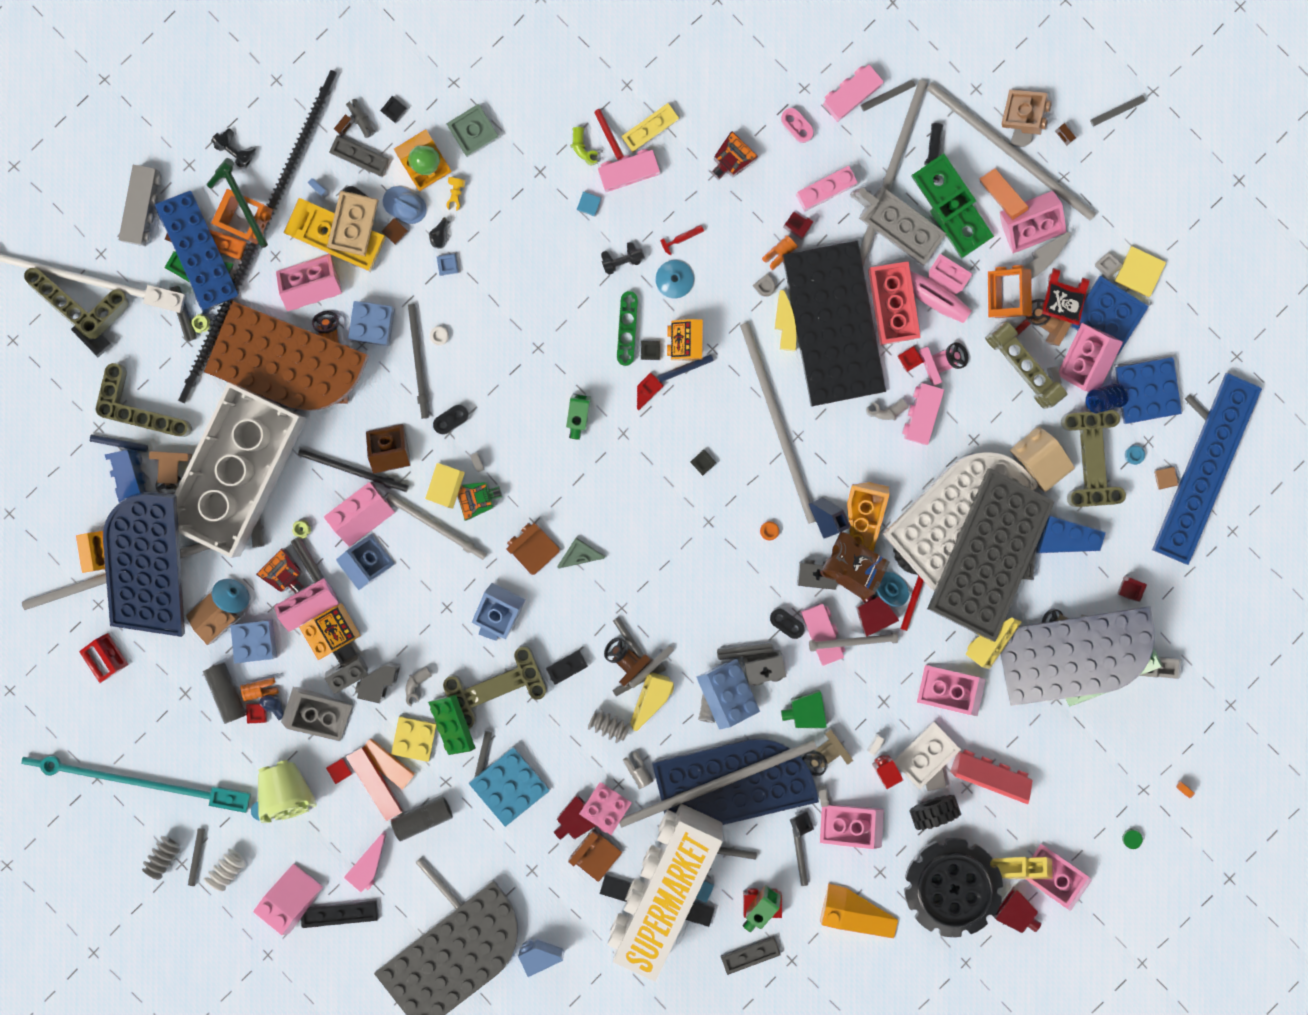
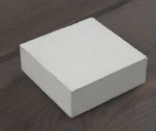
[867,734,884,756]

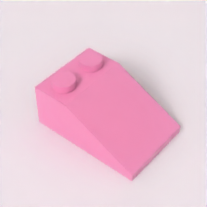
[917,665,986,716]
[820,805,884,849]
[1026,844,1092,911]
[253,864,323,935]

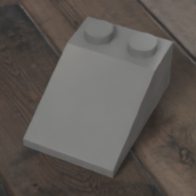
[281,686,352,741]

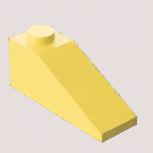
[965,618,1022,669]
[630,672,674,731]

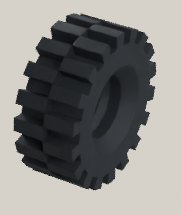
[909,795,961,830]

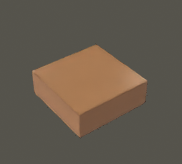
[1154,467,1178,490]

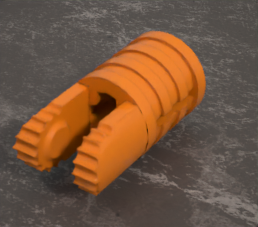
[762,235,798,270]
[241,677,279,702]

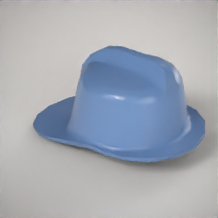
[383,186,427,224]

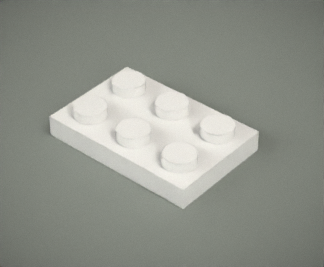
[893,722,961,790]

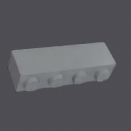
[118,164,162,247]

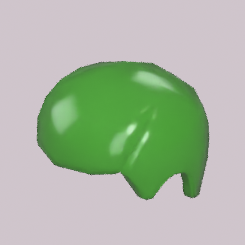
[408,145,440,175]

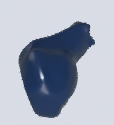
[259,695,284,721]

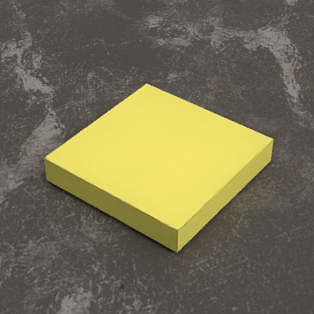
[1114,246,1166,298]
[425,463,465,509]

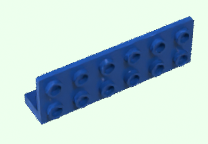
[155,191,238,314]

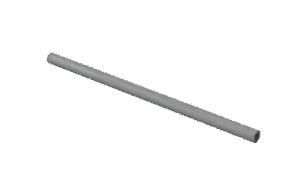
[860,80,928,267]
[926,82,1096,221]
[740,322,816,524]
[22,543,211,610]
[619,740,817,828]

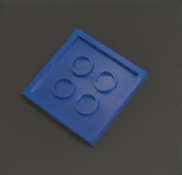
[1070,276,1149,355]
[1115,357,1182,424]

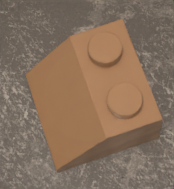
[186,592,240,645]

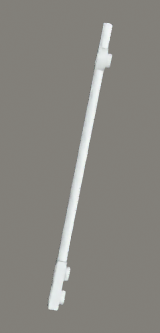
[0,253,186,313]

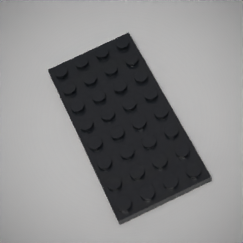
[782,240,886,407]

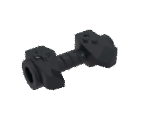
[211,128,256,168]
[601,242,645,275]

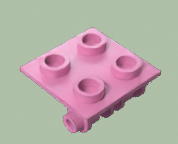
[579,782,632,835]

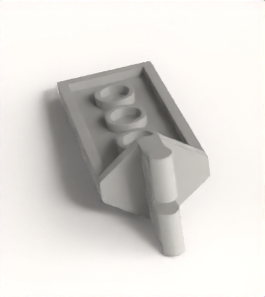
[850,186,946,266]

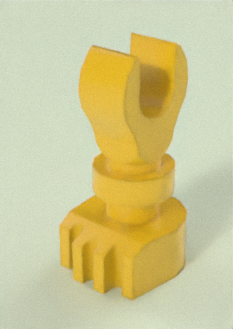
[446,177,466,211]

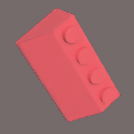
[868,261,921,346]
[950,749,1033,804]

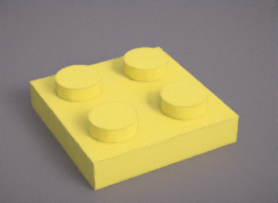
[391,716,437,762]

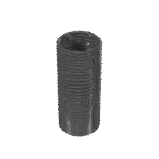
[202,662,247,724]
[391,796,453,842]

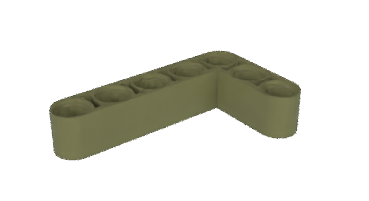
[24,267,129,339]
[95,363,192,437]

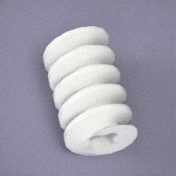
[203,848,246,892]

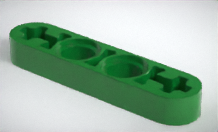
[617,291,638,366]

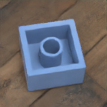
[348,301,395,346]
[230,619,277,664]

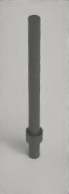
[408,304,429,419]

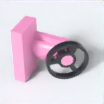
[919,342,969,386]

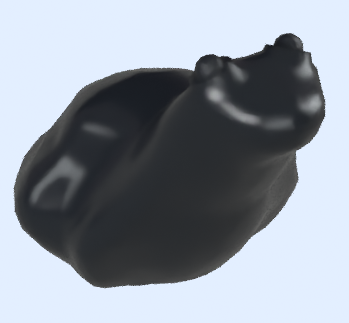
[429,217,450,249]

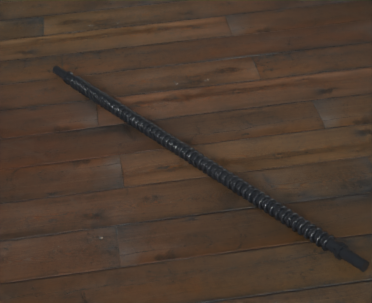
[178,70,337,404]

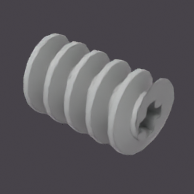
[588,708,631,744]
[142,836,180,880]

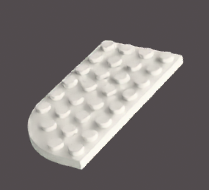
[883,452,1038,591]

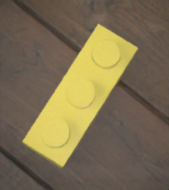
[621,103,679,153]

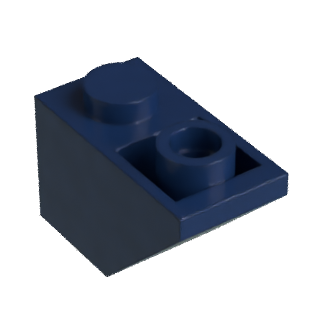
[808,497,851,539]

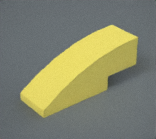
[774,290,797,352]
[990,857,1053,879]

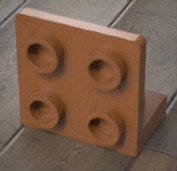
[568,829,622,882]

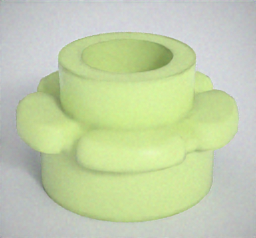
[191,314,210,333]
[292,520,311,539]

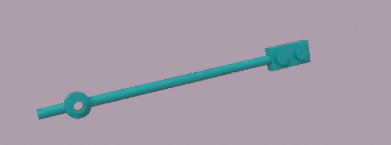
[21,756,251,813]

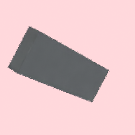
[329,135,390,177]
[720,936,781,975]

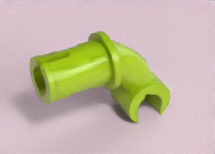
[570,127,598,166]

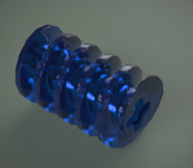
[1085,384,1128,414]

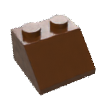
[366,424,411,474]

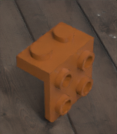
[506,522,560,575]

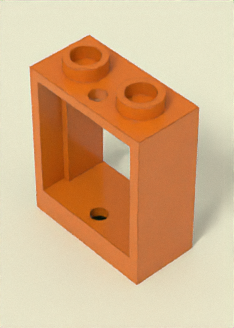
[211,189,273,244]
[988,265,1032,318]

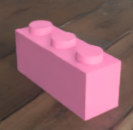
[823,64,884,122]
[598,149,660,193]
[796,166,858,212]
[902,383,944,445]
[274,578,339,632]
[800,603,846,666]

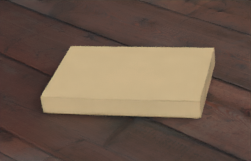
[327,190,379,257]

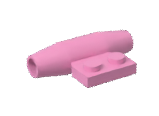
[910,254,972,323]

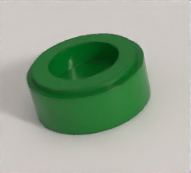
[1122,829,1143,849]

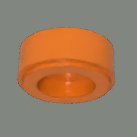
[760,521,779,541]
[1176,781,1196,799]

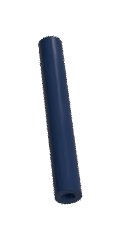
[658,354,714,382]
[89,434,148,452]

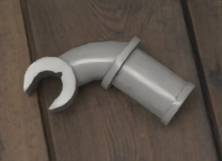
[866,398,909,421]
[405,666,432,707]

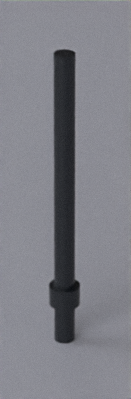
[298,449,409,493]

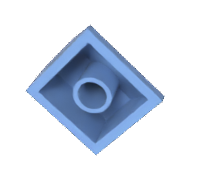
[336,534,394,590]
[471,583,525,640]
[518,940,564,977]

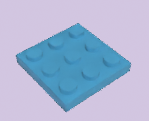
[469,746,550,827]

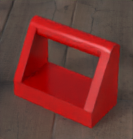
[79,633,129,684]

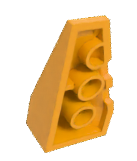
[847,482,890,552]
[820,883,898,939]

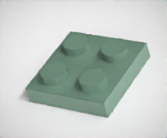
[446,104,499,157]

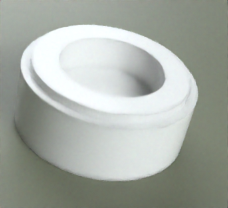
[429,326,449,346]

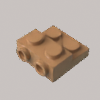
[1001,90,1052,135]

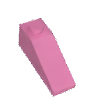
[344,831,387,892]

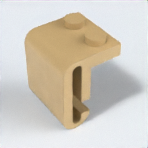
[1010,426,1075,493]

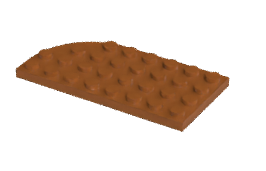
[204,301,369,411]

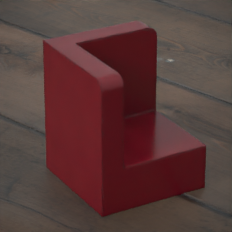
[783,212,814,240]
[1117,577,1147,602]

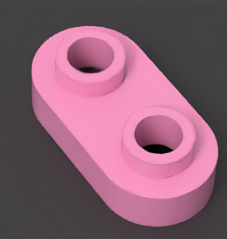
[781,108,813,143]

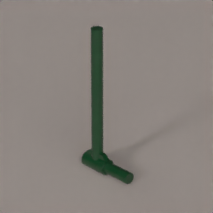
[207,158,268,248]

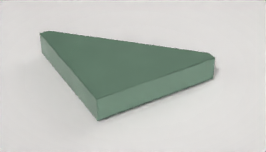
[557,538,606,569]

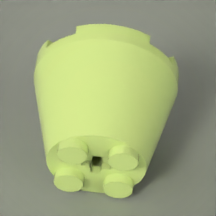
[258,760,317,823]

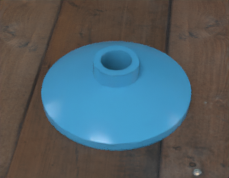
[655,260,694,299]
[877,572,909,607]
[212,579,250,613]

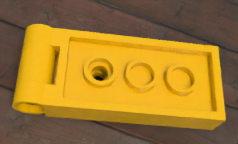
[283,198,386,272]

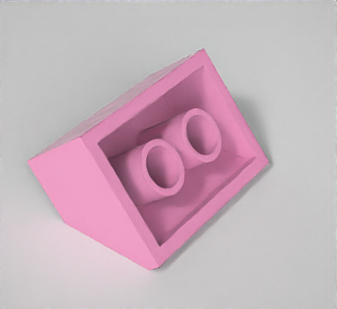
[999,191,1067,254]
[276,254,342,311]
[1059,323,1123,394]
[324,482,396,547]

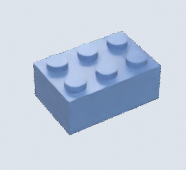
[696,659,760,729]

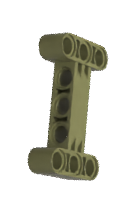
[985,321,1068,409]
[1061,410,1126,507]
[443,646,547,729]

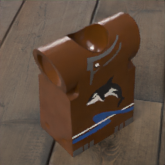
[820,532,890,600]

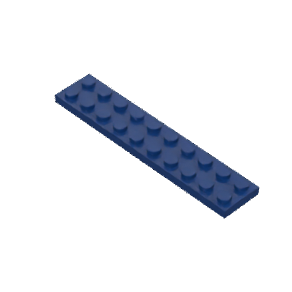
[1152,373,1262,565]

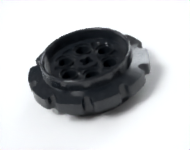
[904,838,1003,938]

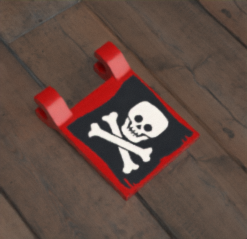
[1041,268,1090,325]

